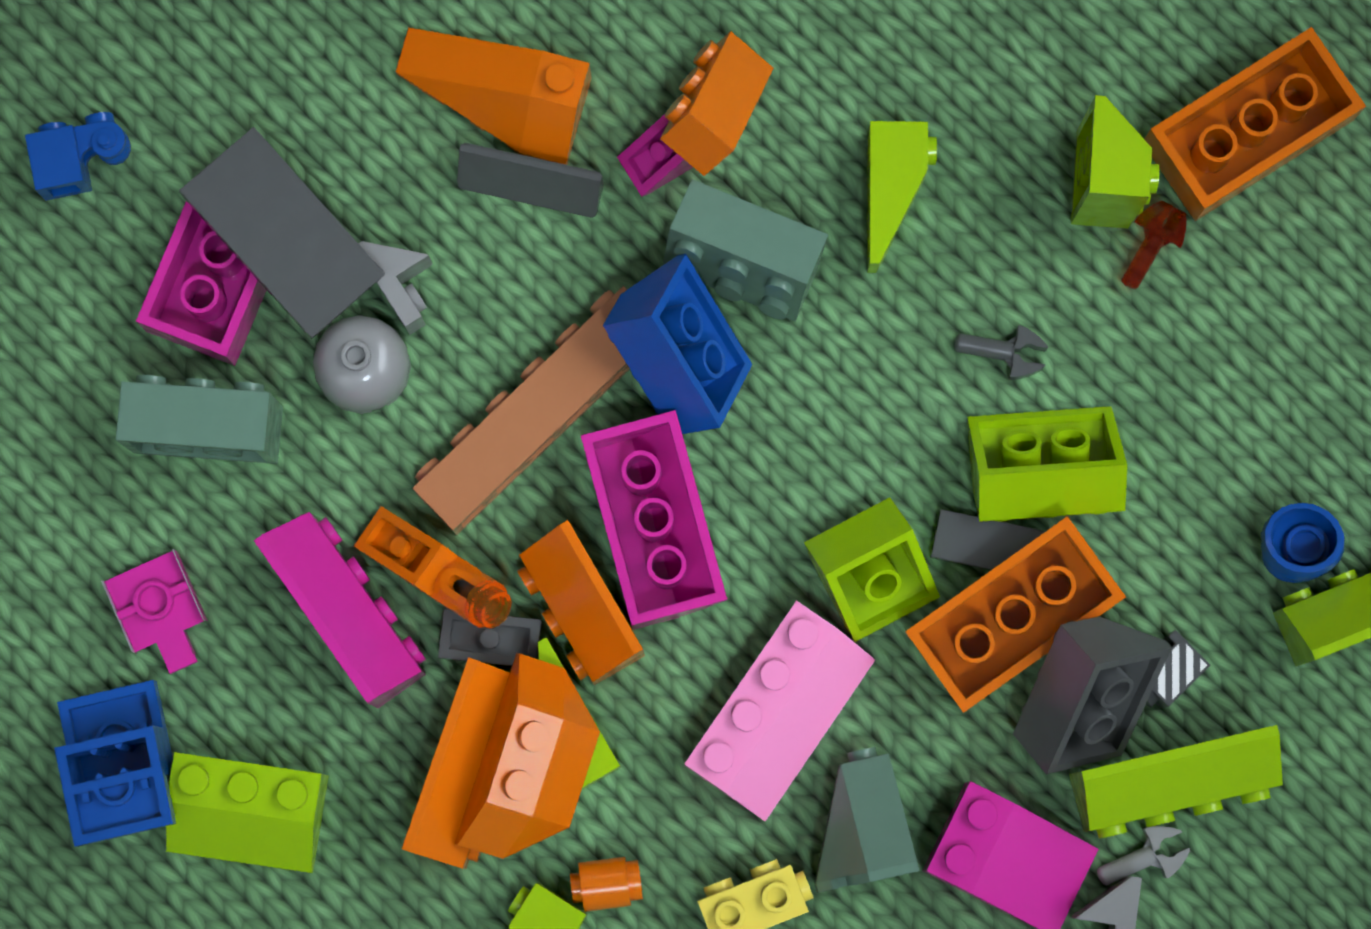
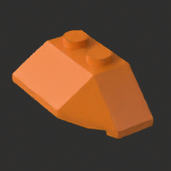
[455,653,600,859]

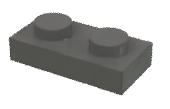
[438,609,542,667]

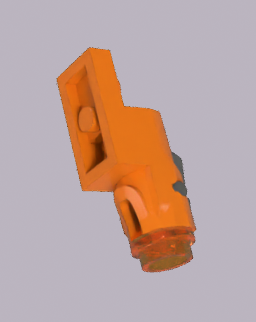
[354,506,512,628]

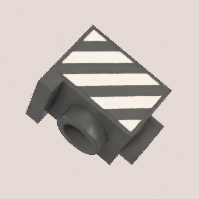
[1146,630,1211,709]

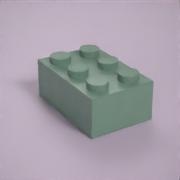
[663,179,828,322]
[116,375,283,464]

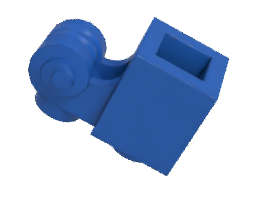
[25,112,131,201]

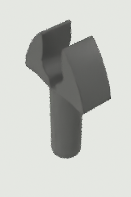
[954,325,1048,380]

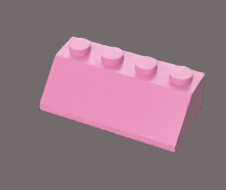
[684,600,875,822]

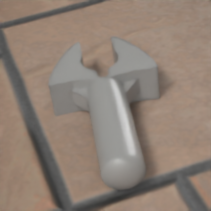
[1097,826,1190,885]

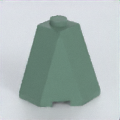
[814,747,919,893]

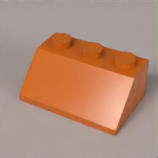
[517,520,645,686]

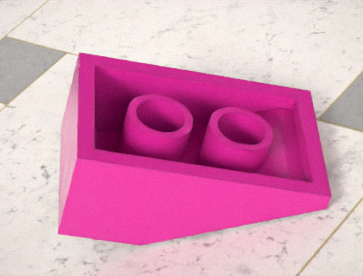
[922,781,1099,929]

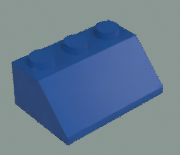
[603,254,753,434]

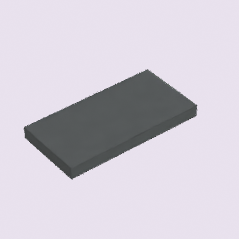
[179,127,385,340]

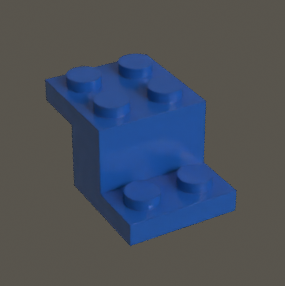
[54,680,176,847]

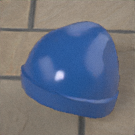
[1261,503,1345,583]

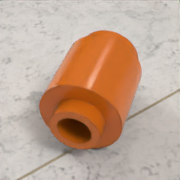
[570,857,643,912]

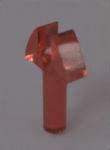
[1121,200,1187,289]

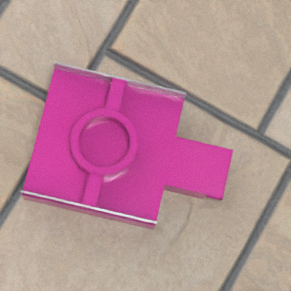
[101,549,208,674]

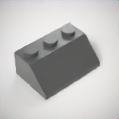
[1013,616,1172,775]

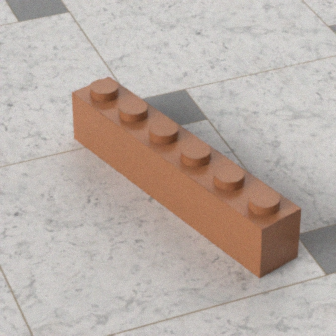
[412,286,630,535]

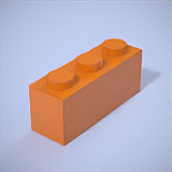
[660,31,774,176]

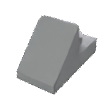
[358,241,432,335]
[1070,876,1142,929]

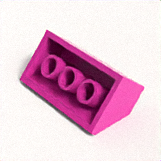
[581,410,727,630]
[253,512,426,708]

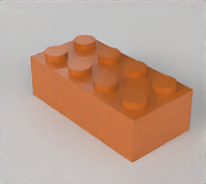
[1144,27,1366,221]
[905,516,1126,713]

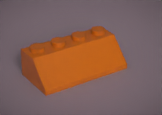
[402,657,510,869]

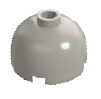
[313,315,411,414]

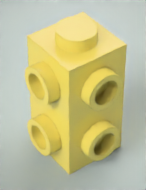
[697,859,814,929]

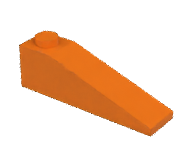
[396,27,592,165]

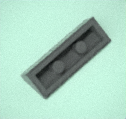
[457,143,604,218]

